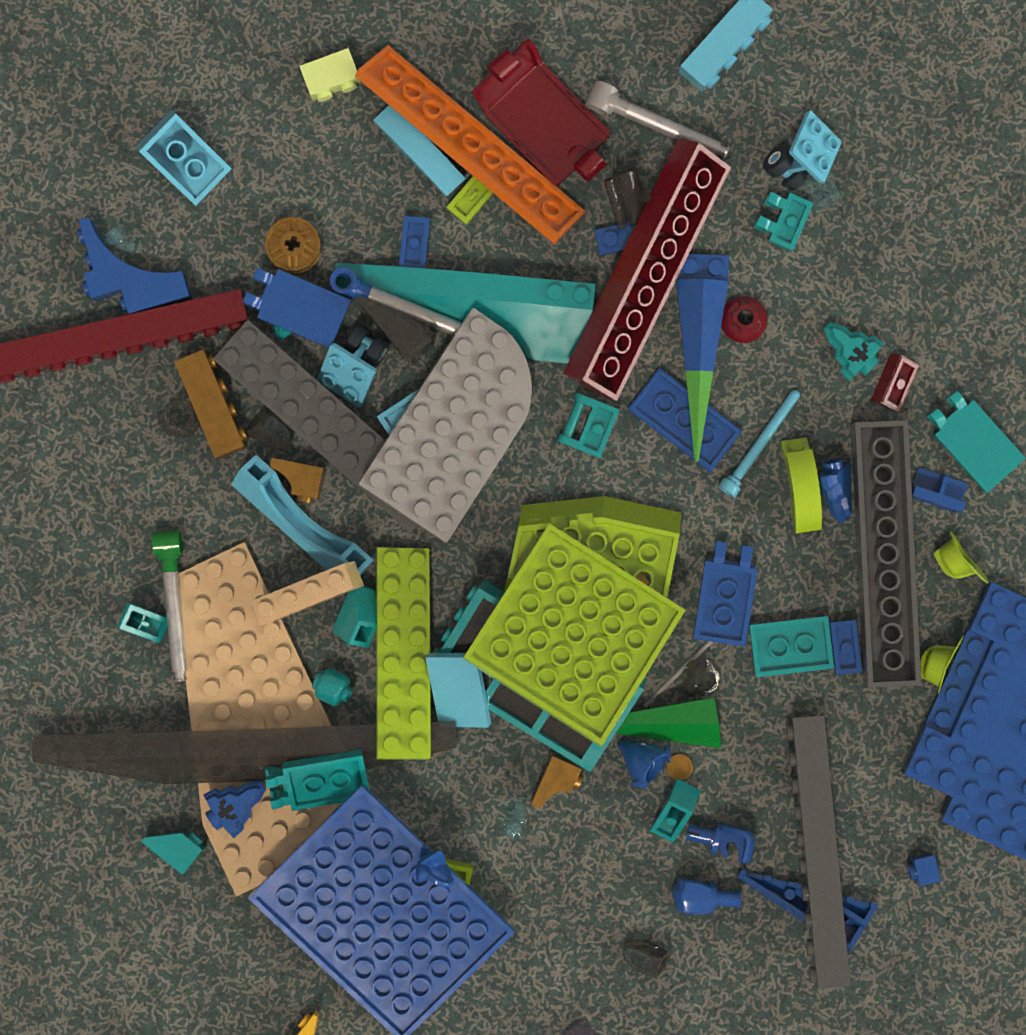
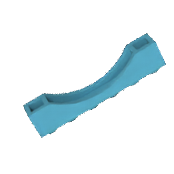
[231,455,373,576]

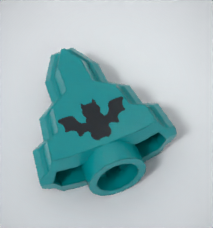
[823,322,884,382]

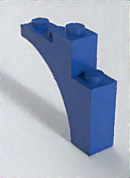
[77,217,192,314]

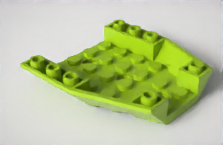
[504,496,681,598]

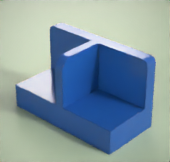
[912,468,968,513]

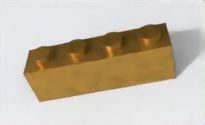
[174,350,248,460]

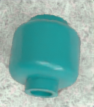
[312,668,353,707]

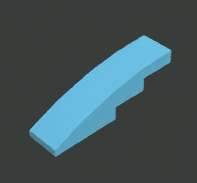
[373,105,466,197]

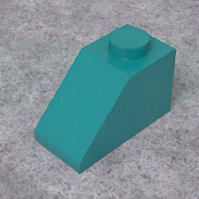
[650,779,701,843]
[141,831,206,875]

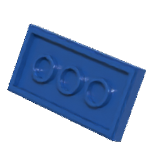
[627,368,742,473]

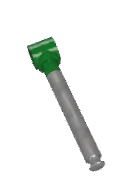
[152,529,187,682]

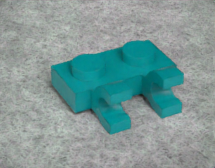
[753,192,814,252]

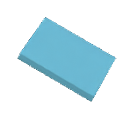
[426,653,491,728]

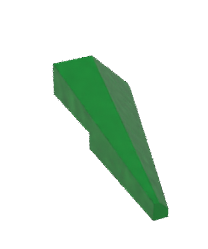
[616,697,721,748]

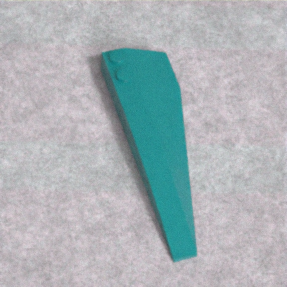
[335,263,595,364]

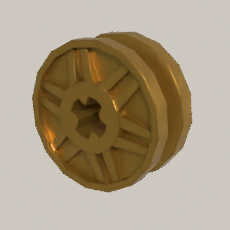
[265,217,321,275]

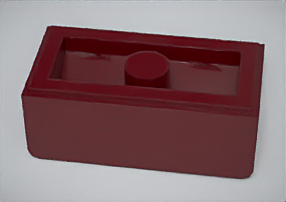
[870,353,919,413]

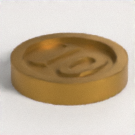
[666,754,693,780]

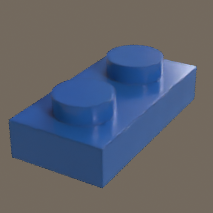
[399,216,430,268]
[594,220,638,257]
[829,620,862,675]

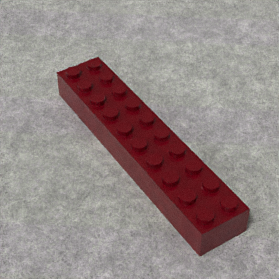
[563,139,731,401]

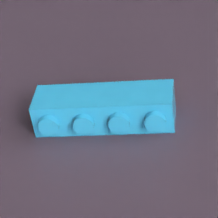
[679,0,773,92]

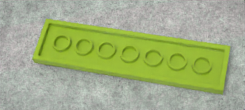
[376,547,431,760]

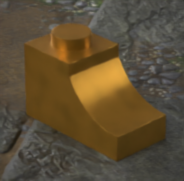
[270,458,325,504]
[531,755,584,809]

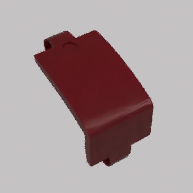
[472,38,611,187]

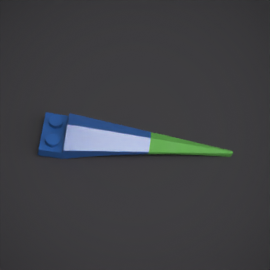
[675,254,729,463]

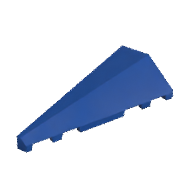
[737,869,879,954]

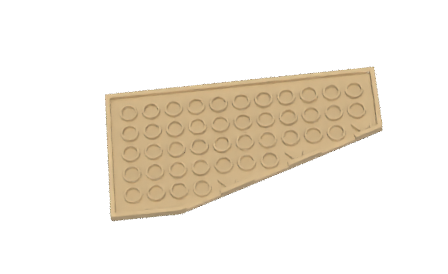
[179,542,345,897]

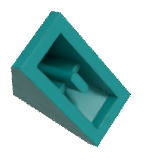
[117,603,167,643]

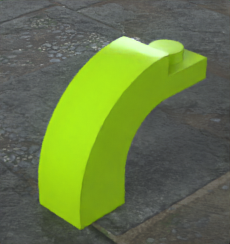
[781,437,822,533]

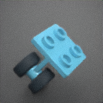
[763,111,841,190]
[317,323,390,408]

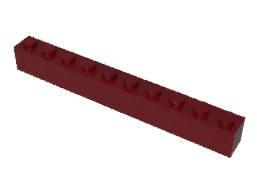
[0,289,250,384]

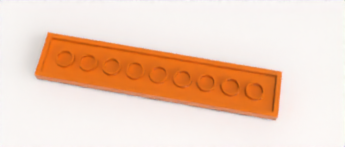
[355,45,586,245]

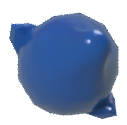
[617,740,671,788]

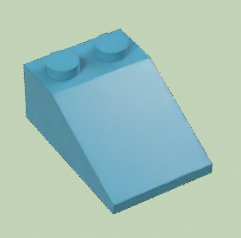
[135,110,232,206]

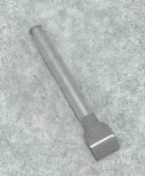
[584,80,729,160]

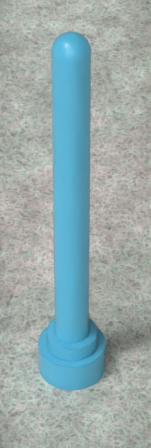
[718,390,800,498]

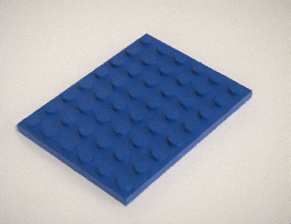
[248,784,515,1035]

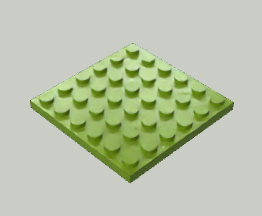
[463,523,685,747]

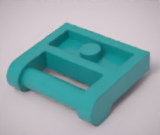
[557,393,620,459]

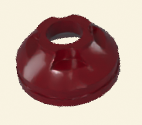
[721,296,767,343]

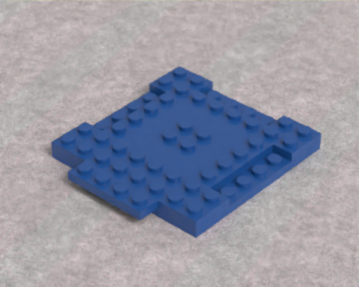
[902,582,1026,860]

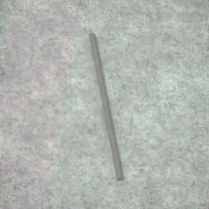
[643,641,713,708]

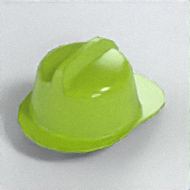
[934,531,989,583]
[920,635,964,694]

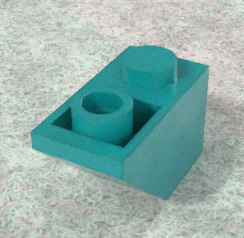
[332,586,377,648]

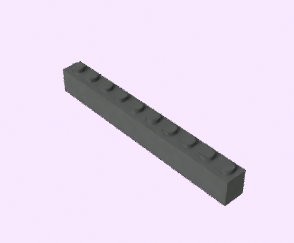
[786,716,850,989]

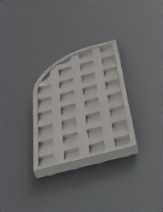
[357,308,532,543]

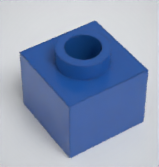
[907,853,941,886]

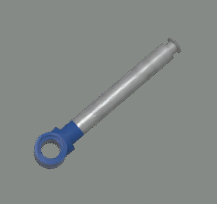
[330,267,462,336]

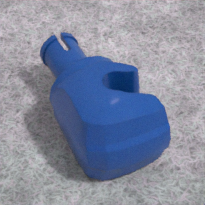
[686,823,755,865]
[672,876,741,915]

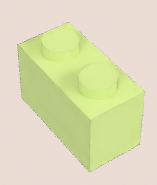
[300,48,361,102]

